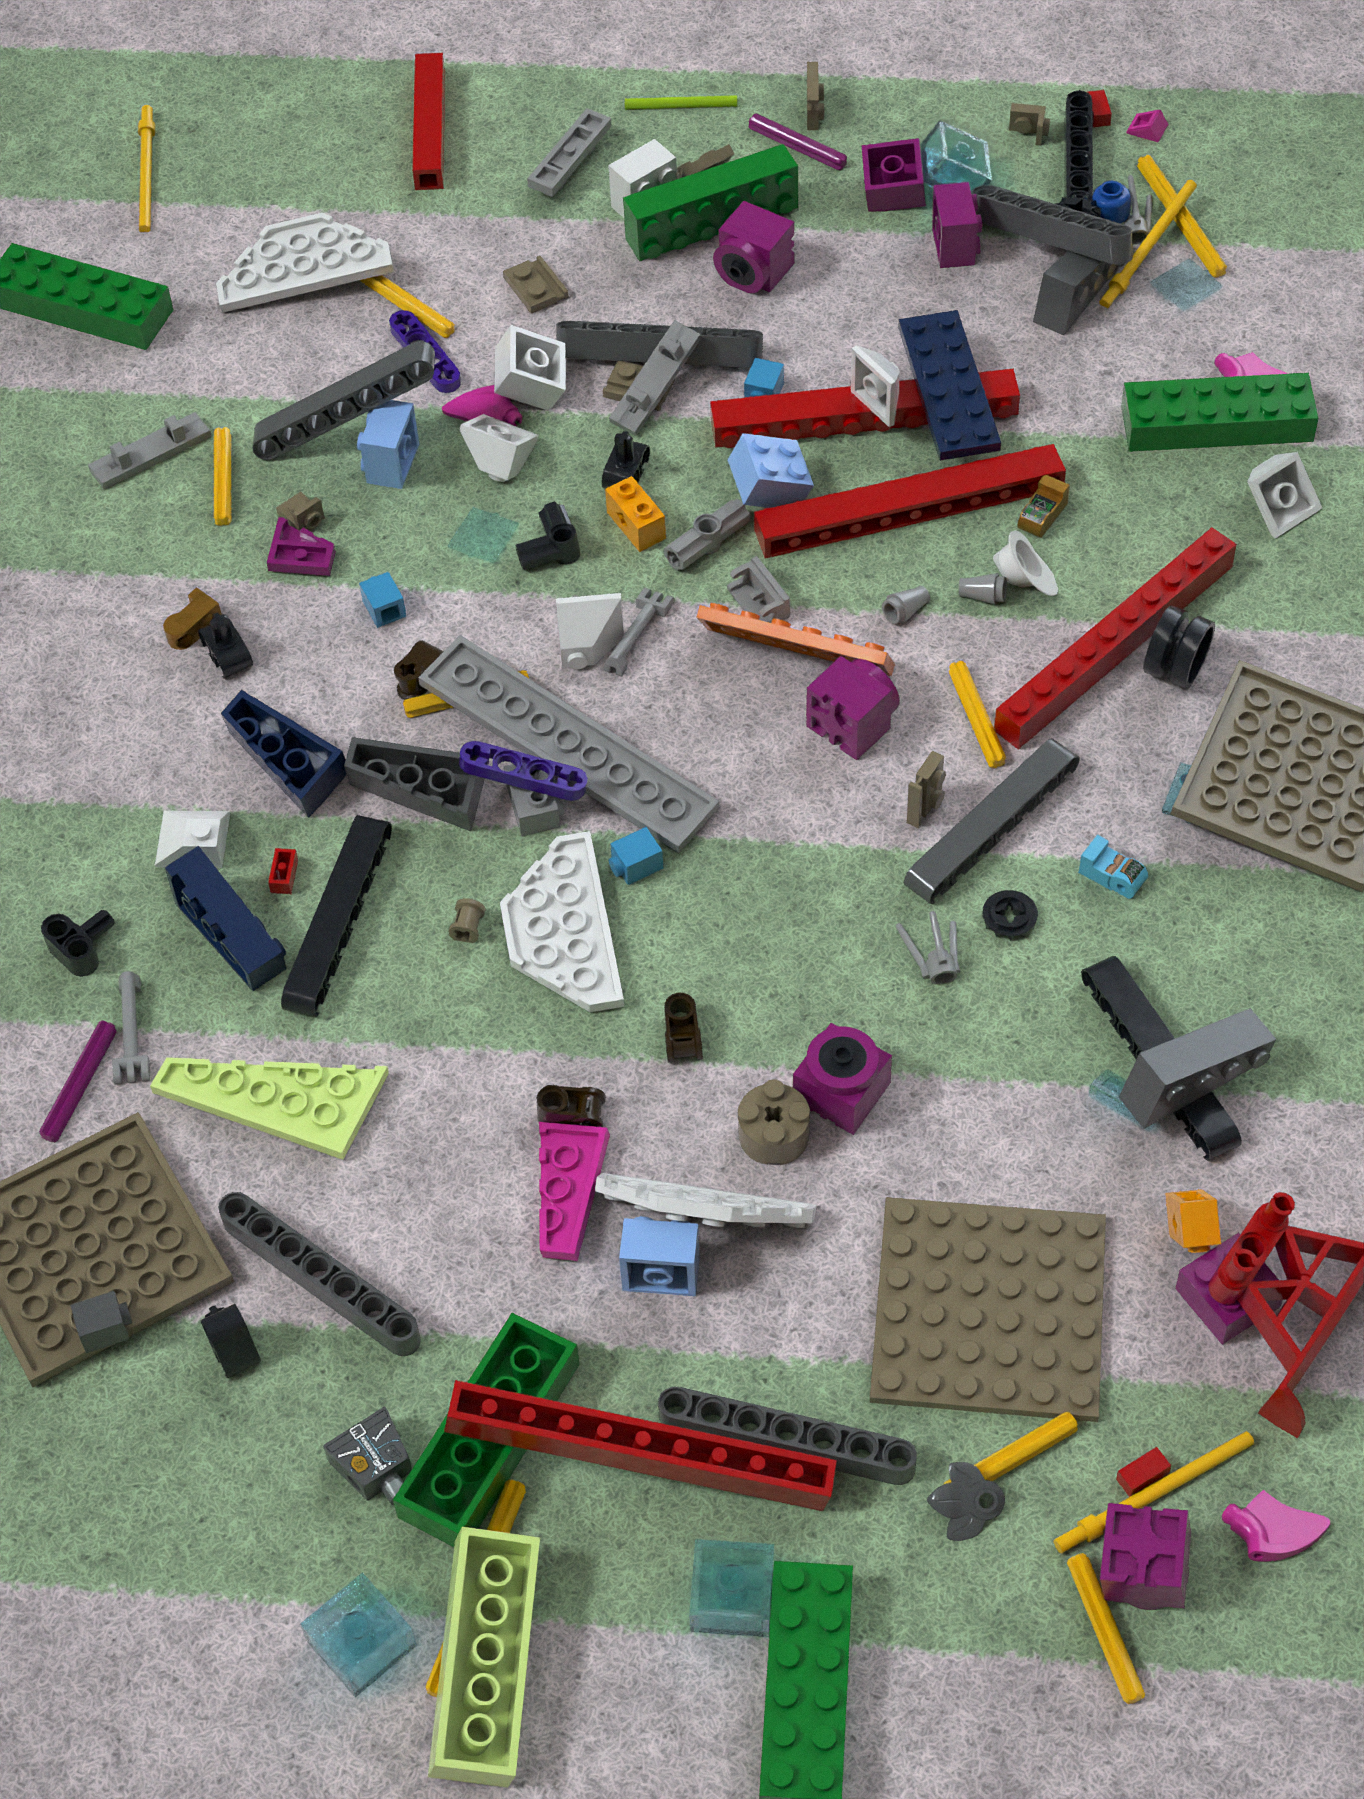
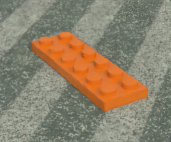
[696,603,895,676]

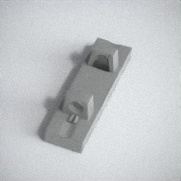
[527,108,611,197]
[609,320,701,436]
[88,412,211,490]

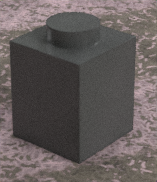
[70,1291,132,1353]

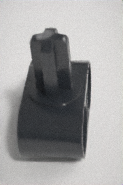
[602,431,650,489]
[198,613,253,679]
[41,910,115,977]
[200,1304,261,1378]

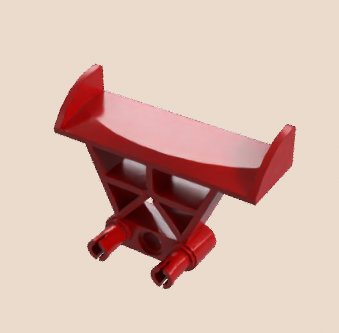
[1208,1192,1364,1438]

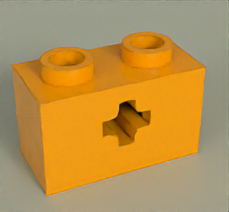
[605,476,666,552]
[1165,1189,1221,1253]

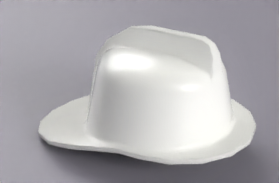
[993,530,1058,596]

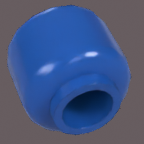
[1092,181,1131,224]

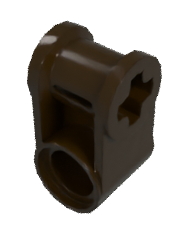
[394,640,444,700]
[664,992,703,1063]
[536,1085,606,1127]

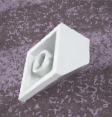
[851,345,900,427]
[460,414,539,482]
[1247,452,1322,538]
[556,593,624,669]
[155,810,230,868]

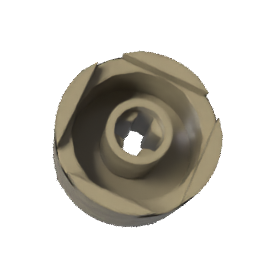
[737,1079,810,1165]

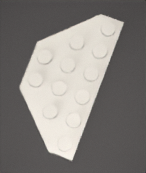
[216,212,395,313]
[500,831,624,1012]
[595,1173,817,1228]

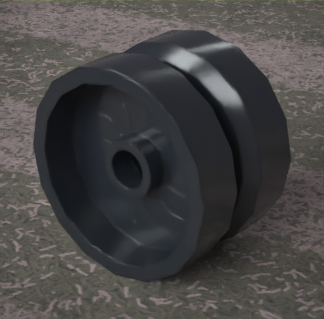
[1143,606,1215,689]

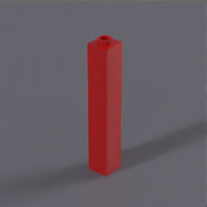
[412,53,445,190]

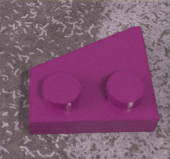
[267,517,336,576]

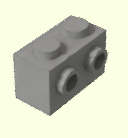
[504,757,564,836]

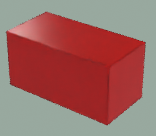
[1087,90,1112,128]
[268,848,298,895]
[1116,1447,1171,1497]

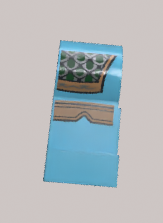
[1078,834,1148,899]

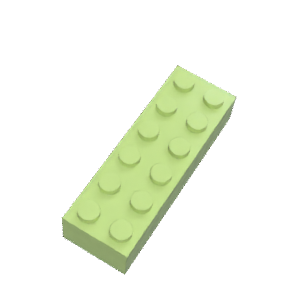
[428,1527,540,1788]

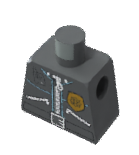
[323,1406,412,1505]

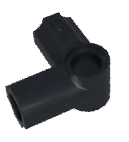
[515,502,581,570]

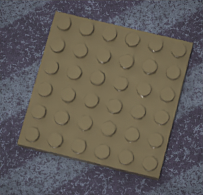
[1170,660,1364,892]
[0,1112,234,1388]
[870,1197,1106,1422]

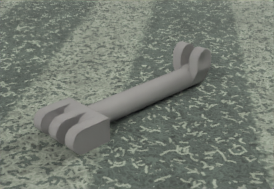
[604,587,674,677]
[112,971,150,1084]

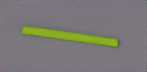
[625,95,737,110]

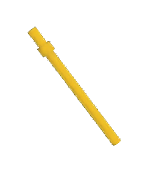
[138,105,155,232]
[1099,180,1197,308]
[1053,1431,1254,1554]

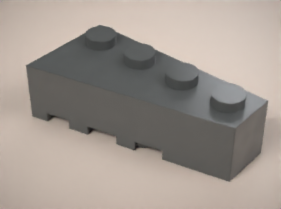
[1033,251,1124,335]
[344,737,485,831]
[1119,1008,1277,1129]

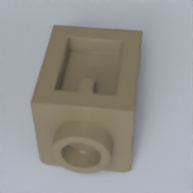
[1009,103,1050,145]
[276,492,325,530]

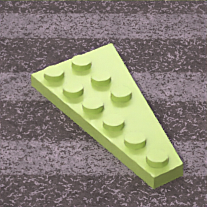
[150,1057,389,1160]

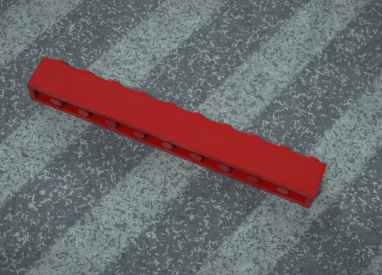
[710,368,1020,448]
[754,444,1066,558]
[994,527,1237,750]
[444,1380,837,1511]

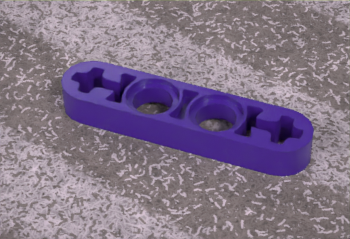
[389,310,461,393]
[459,741,588,801]

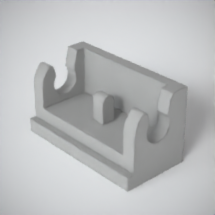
[727,556,790,623]

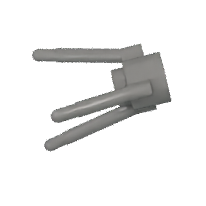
[1123,175,1152,245]
[896,911,960,985]

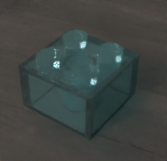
[920,120,992,194]
[689,1539,774,1637]
[300,1572,417,1698]

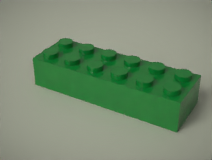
[623,144,798,261]
[0,243,174,350]
[1121,372,1319,452]
[393,1313,580,1547]
[759,1561,853,1799]

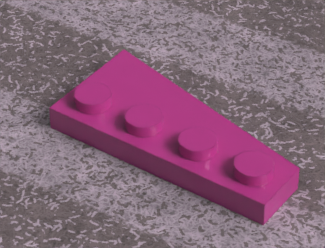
[539,1122,610,1261]

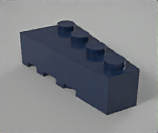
[221,690,347,818]
[165,846,287,991]

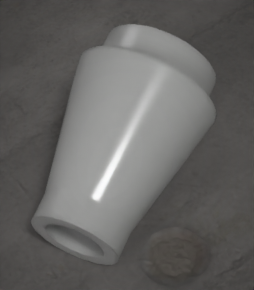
[959,573,1007,605]
[882,585,930,624]

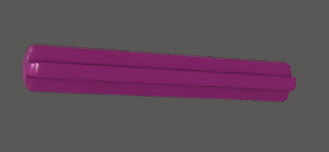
[748,113,847,170]
[39,1020,117,1143]

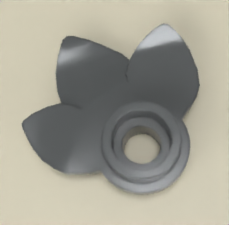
[927,1462,1005,1541]

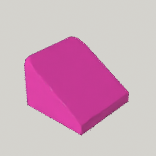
[1126,110,1168,142]

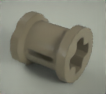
[448,898,486,943]

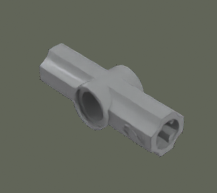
[664,499,750,571]

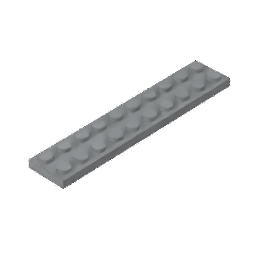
[419,635,719,853]

